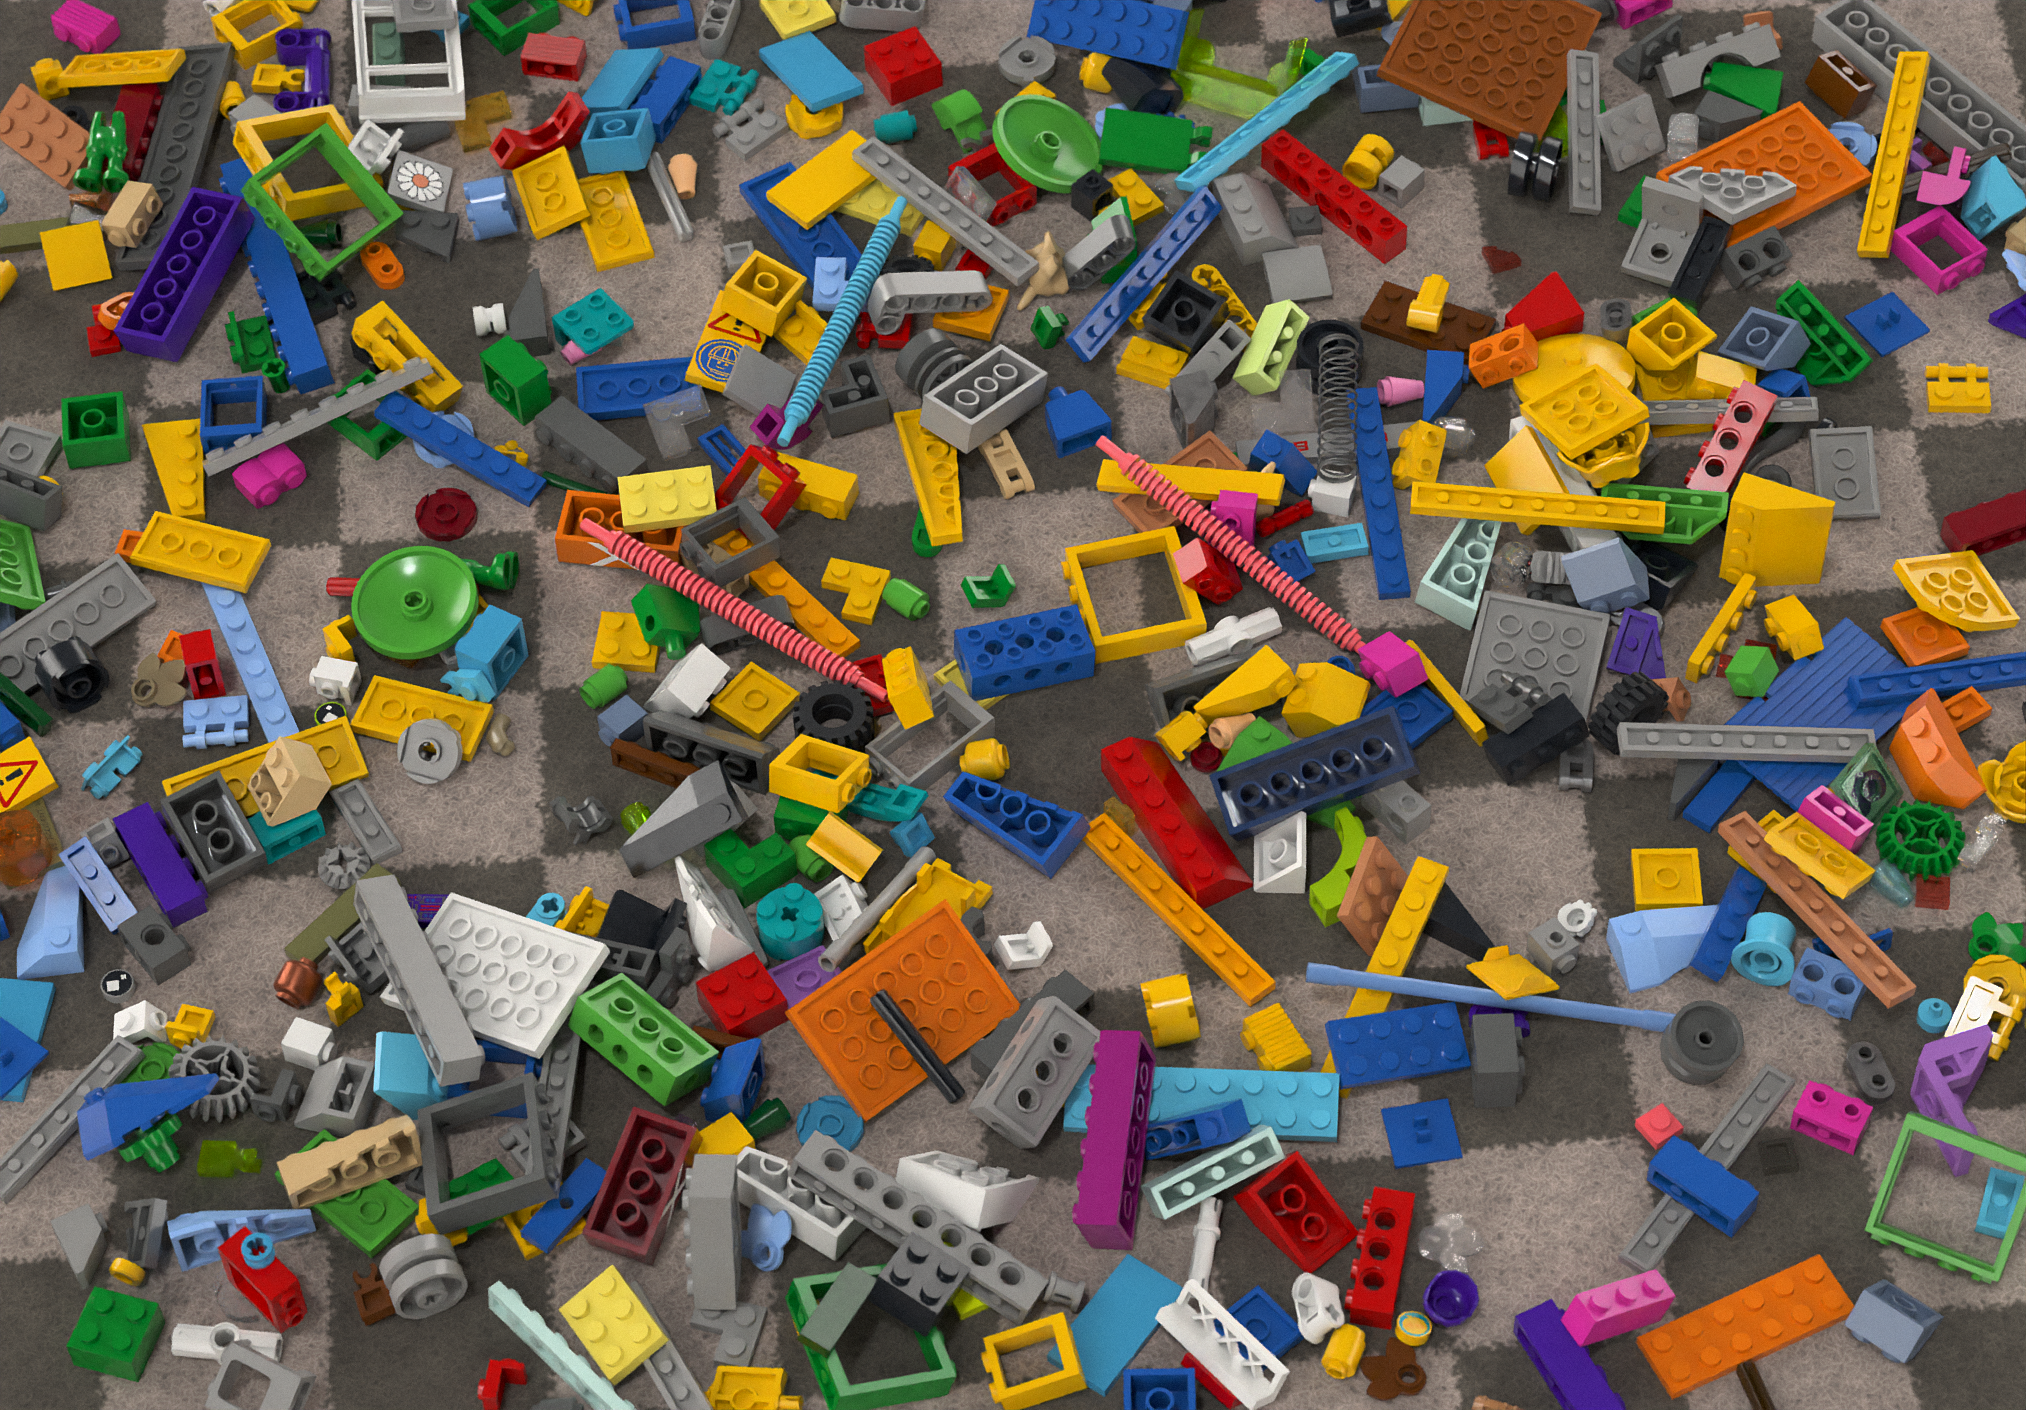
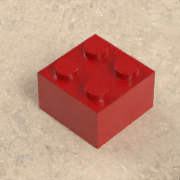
[864,26,943,107]
[696,952,789,1039]

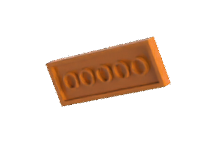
[1636,1254,1854,1400]

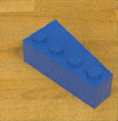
[943,771,1091,879]

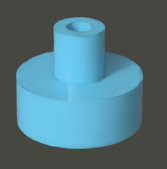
[1916,998,1952,1033]

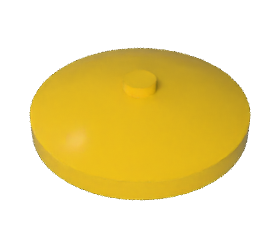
[1512,334,1636,403]

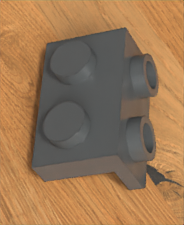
[325,922,388,994]

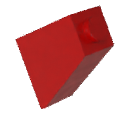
[1502,271,1584,342]

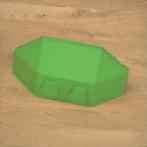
[1601,483,1729,544]

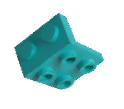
[552,288,634,354]

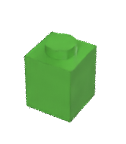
[1725,645,1779,697]

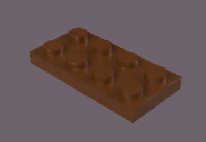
[1360,281,1496,365]

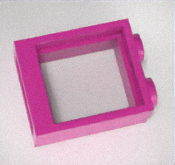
[1891,205,1988,295]

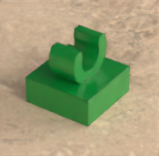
[1030,306,1070,349]

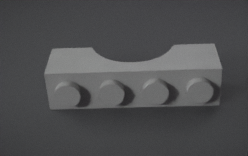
[1655,21,1781,98]

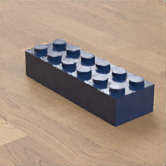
[1209,706,1421,842]

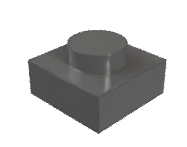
[1289,205,1322,237]

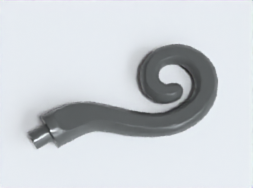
[1734,421,1807,489]

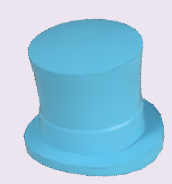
[1731,912,1796,986]

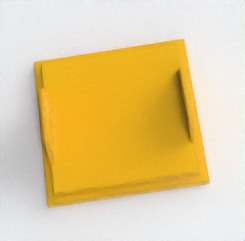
[1466,945,1560,1000]

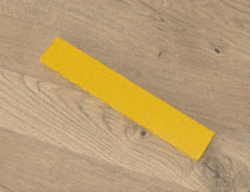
[1096,459,1285,506]

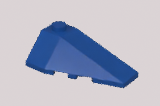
[77,1073,219,1161]

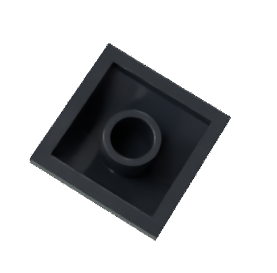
[1329,0,1393,38]

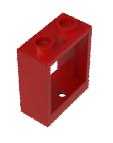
[948,143,1037,227]
[714,444,807,541]
[218,1226,308,1334]

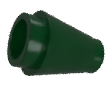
[298,219,343,248]
[742,1097,791,1140]

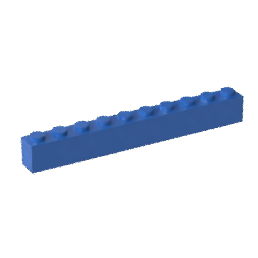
[219,158,335,395]

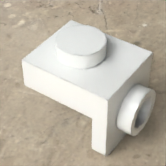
[994,921,1053,970]
[113,1000,168,1043]

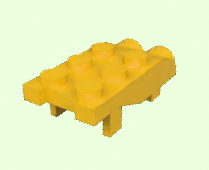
[863,857,993,954]

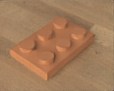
[1337,836,1408,956]

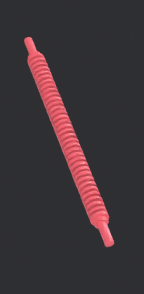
[1095,435,1366,654]
[580,518,888,702]

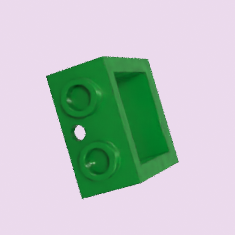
[468,0,560,56]
[327,369,408,461]

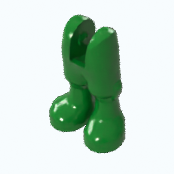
[73,111,129,193]
[460,551,519,590]

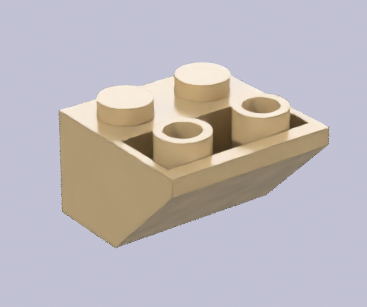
[247,736,332,827]

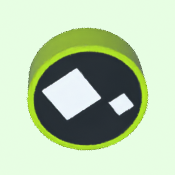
[314,702,348,726]

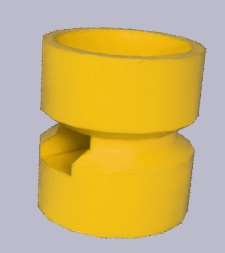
[1342,134,1394,190]

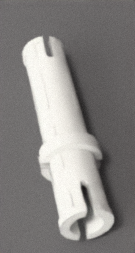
[1188,1197,1223,1299]

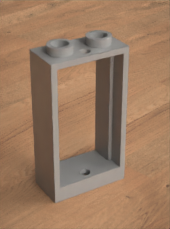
[865,680,995,791]

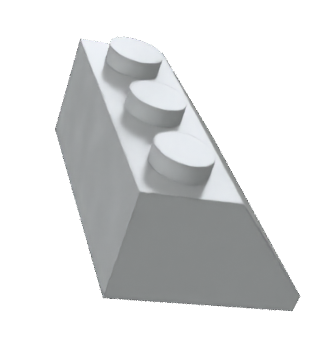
[1213,173,1299,266]

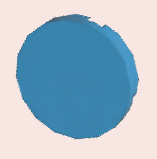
[796,1095,864,1152]

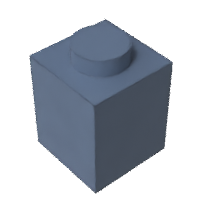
[597,694,648,747]

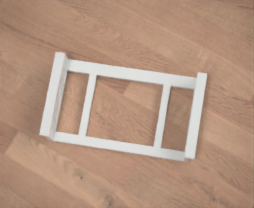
[352,0,465,124]

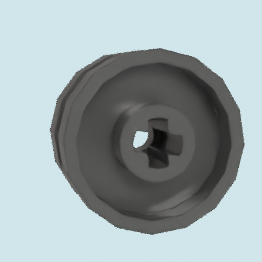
[1660,1000,1744,1085]

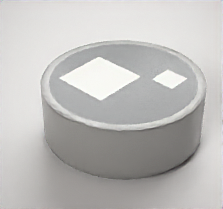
[100,969,136,1003]

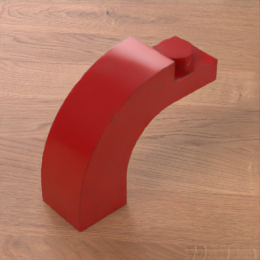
[489,91,590,171]

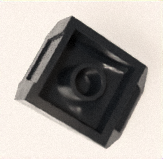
[1102,58,1184,115]
[1630,540,1699,611]

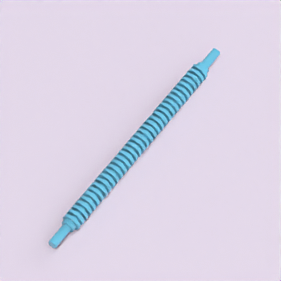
[777,196,908,447]

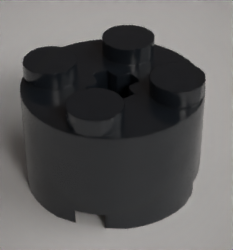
[35,636,110,713]

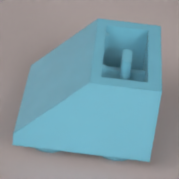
[1961,155,2026,241]

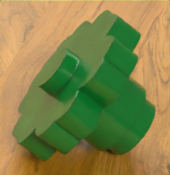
[117,1113,183,1172]

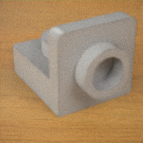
[80,817,129,869]

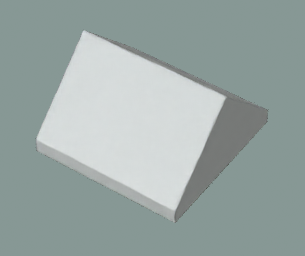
[1254,811,1306,893]

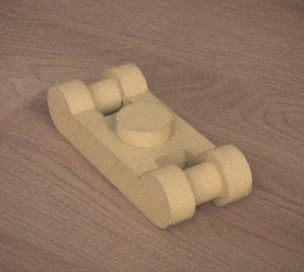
[978,428,1035,500]

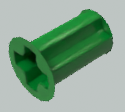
[261,358,290,394]

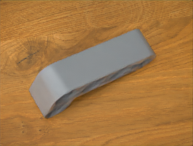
[867,270,993,335]

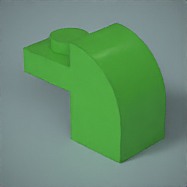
[931,89,987,153]

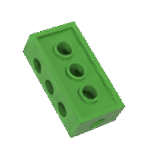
[567,973,719,1107]

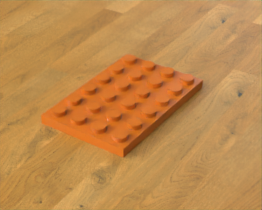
[1656,101,1872,250]
[785,899,1020,1123]

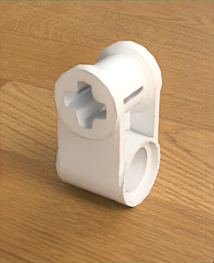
[1292,1273,1345,1344]

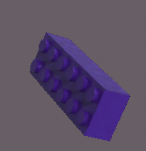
[113,187,255,363]

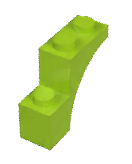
[1309,807,1367,927]

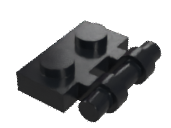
[296,269,357,325]

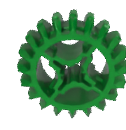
[1875,798,1966,883]

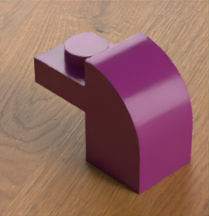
[750,394,824,450]

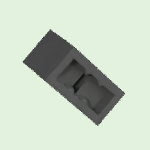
[1718,225,1793,290]

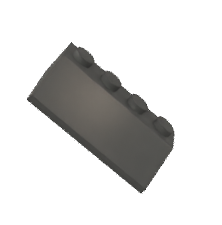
[1145,645,1287,740]
[643,710,780,795]

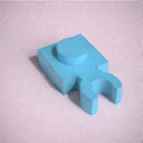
[440,668,496,703]

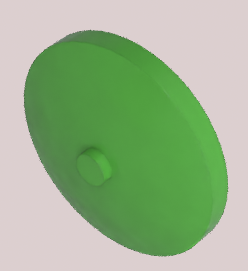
[992,94,1103,193]
[351,546,479,659]

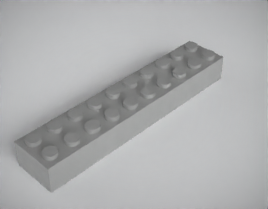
[1812,0,2026,197]

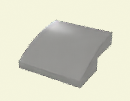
[1261,245,1333,304]

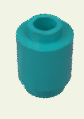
[873,110,917,144]

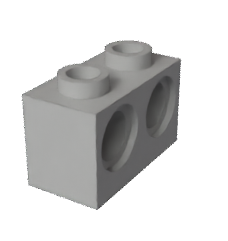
[1361,780,1432,845]

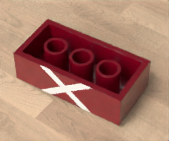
[582,1106,703,1266]

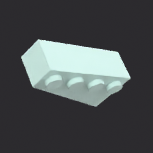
[1415,518,1502,631]

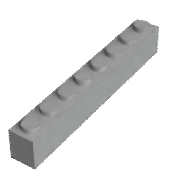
[353,874,485,1087]

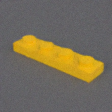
[1685,572,1758,684]

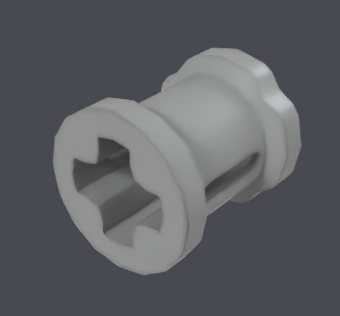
[1042,1271,1085,1311]

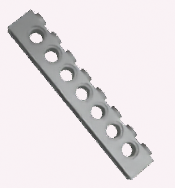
[787,1130,1049,1326]

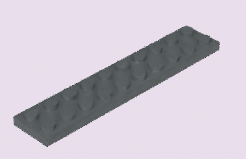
[115,42,236,271]

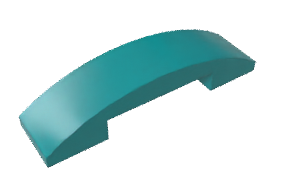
[813,769,929,822]

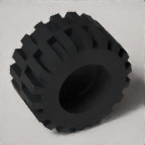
[793,680,875,753]

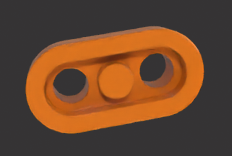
[360,241,405,290]
[98,292,134,330]

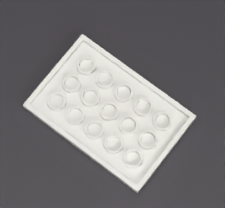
[380,893,610,1059]

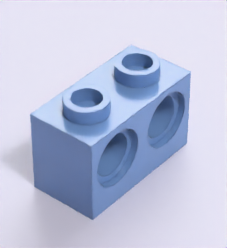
[1788,947,1867,1021]

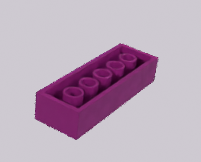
[1072,1030,1156,1250]

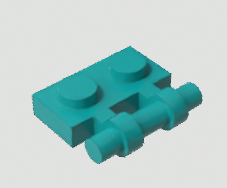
[689,59,759,116]

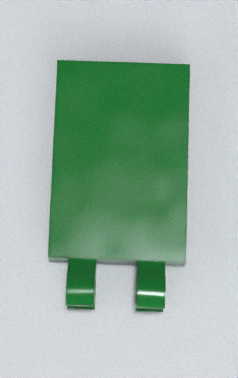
[1098,107,1213,176]

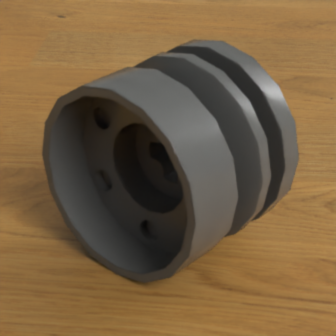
[895,328,974,400]

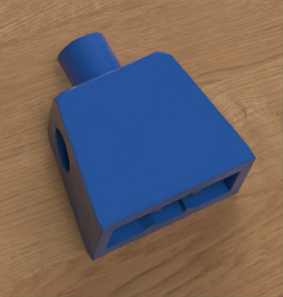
[1045,386,1112,459]

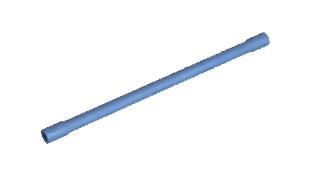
[1306,962,1676,1032]

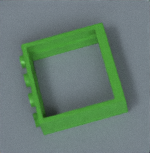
[241,123,404,282]
[1865,1111,2026,1284]

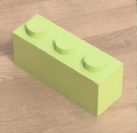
[1233,299,1310,395]

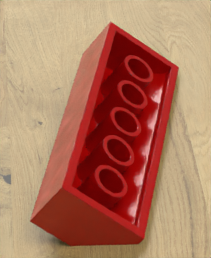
[1101,736,1254,909]

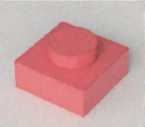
[1635,1103,1684,1150]

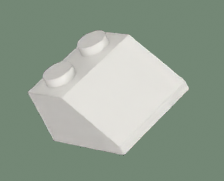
[643,643,730,719]

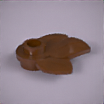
[1359,1337,1426,1401]

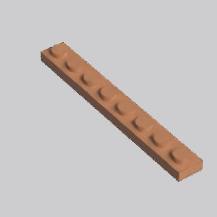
[1718,811,1917,1009]

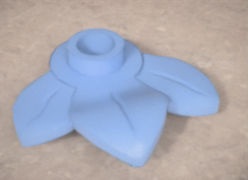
[741,1204,792,1271]

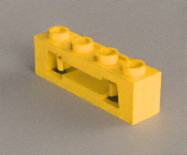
[351,300,463,412]

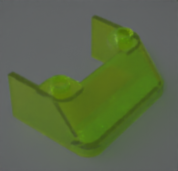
[1171,8,1308,120]

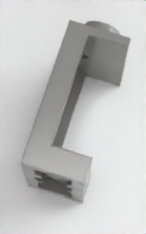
[205,1339,317,1410]

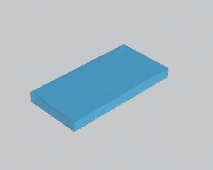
[759,31,864,112]
[0,978,56,1102]
[1047,1254,1183,1397]

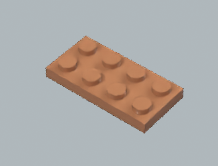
[0,83,90,191]
[1112,430,1248,533]

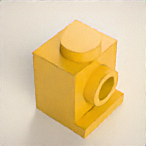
[1155,711,1208,762]

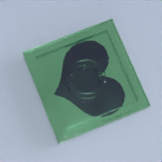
[1830,743,1904,835]

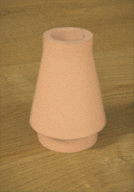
[668,154,697,199]
[1208,713,1256,749]

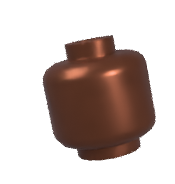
[273,957,323,1009]

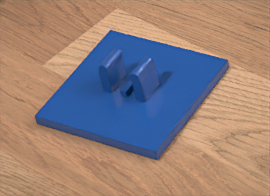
[1844,291,1930,357]
[0,1017,49,1100]
[1381,1098,1463,1169]

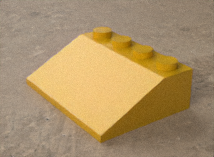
[1719,472,1836,587]

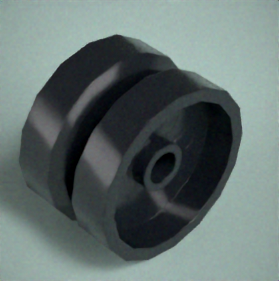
[1508,131,1563,203]
[1296,320,1364,397]

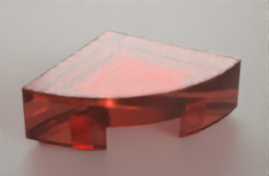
[1481,246,1521,275]

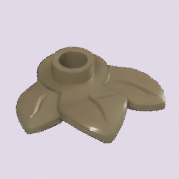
[131,653,187,707]

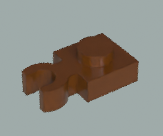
[352,1263,396,1326]

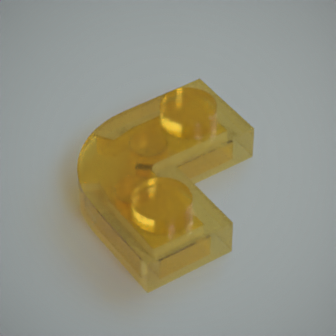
[454,90,512,153]

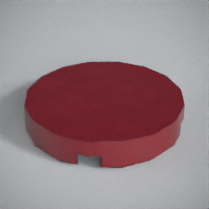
[415,488,478,542]

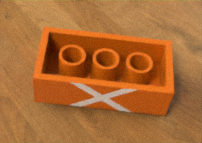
[555,490,688,570]

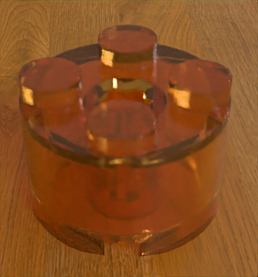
[0,809,52,886]

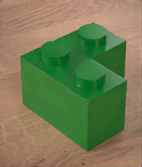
[704,828,798,908]

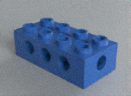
[954,604,1095,701]

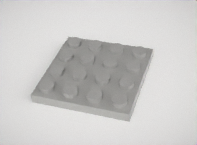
[1460,590,1610,723]

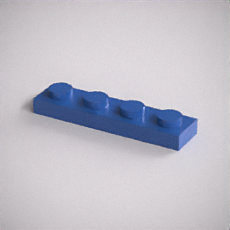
[1689,866,1767,982]

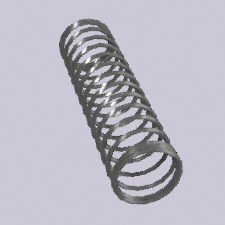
[1317,334,1358,483]

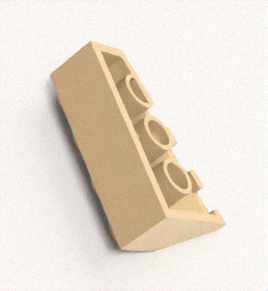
[277,1115,422,1209]

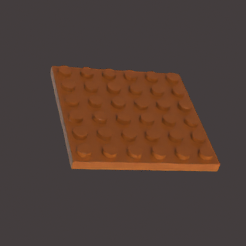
[1376,0,1602,144]

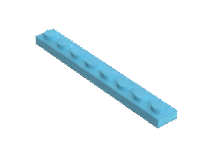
[1174,51,1359,193]

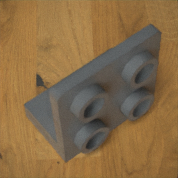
[1613,14,1683,85]

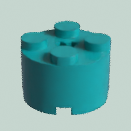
[756,883,825,961]

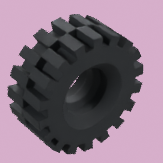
[1588,671,1669,755]

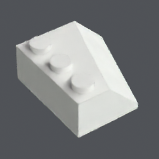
[895,1150,1039,1232]

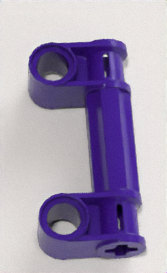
[273,28,332,113]

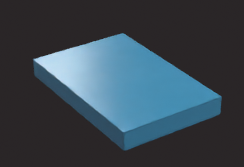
[581,48,664,115]

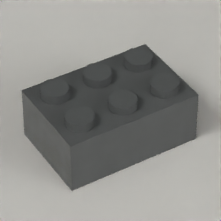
[160,770,267,894]

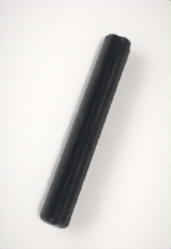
[870,989,965,1103]

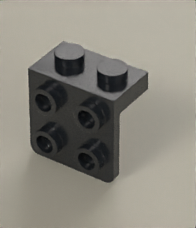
[596,889,687,964]

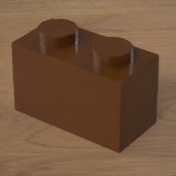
[1804,50,1877,119]

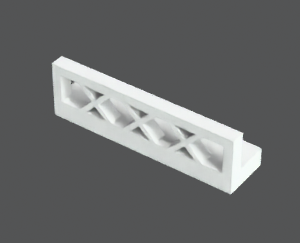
[1155,1279,1290,1410]

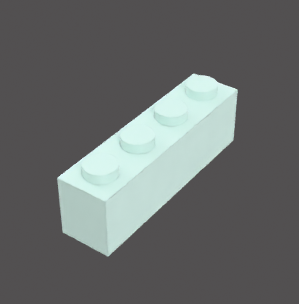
[1141,1125,1286,1220]

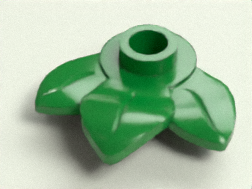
[1968,912,2026,964]

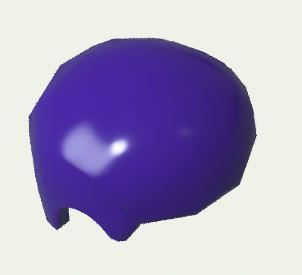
[1422,1270,1479,1327]

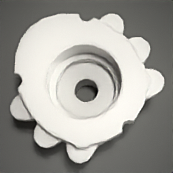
[1558,900,1597,937]

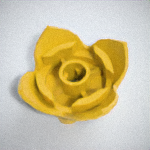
[1557,422,1650,488]
[1977,741,2026,823]

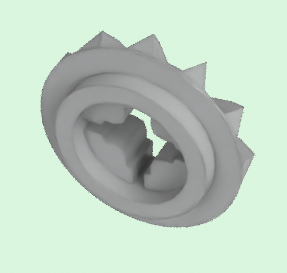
[318,842,370,889]

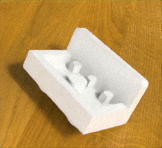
[348,119,403,175]

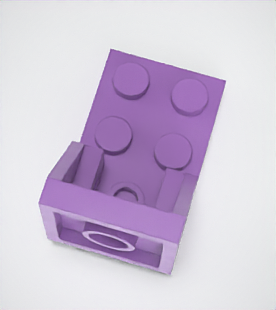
[1910,1024,1993,1177]

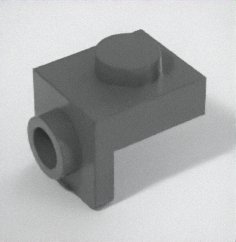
[250,1069,302,1122]

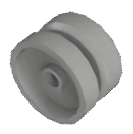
[379,1234,468,1319]

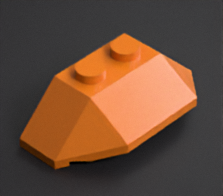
[1889,688,1987,809]

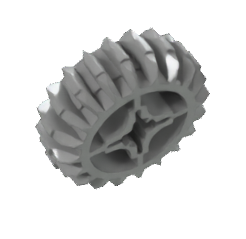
[168,1034,260,1123]

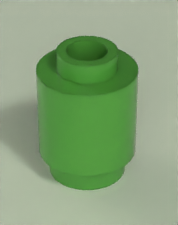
[882,578,930,621]
[579,664,628,709]
[788,834,834,882]

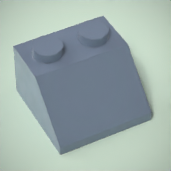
[1717,306,1811,371]
[1561,537,1650,614]
[1844,1279,1944,1363]

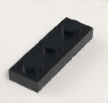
[1668,215,1734,306]

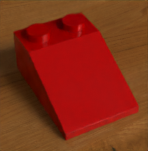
[1233,1150,1358,1274]

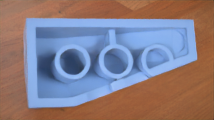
[17,866,84,980]

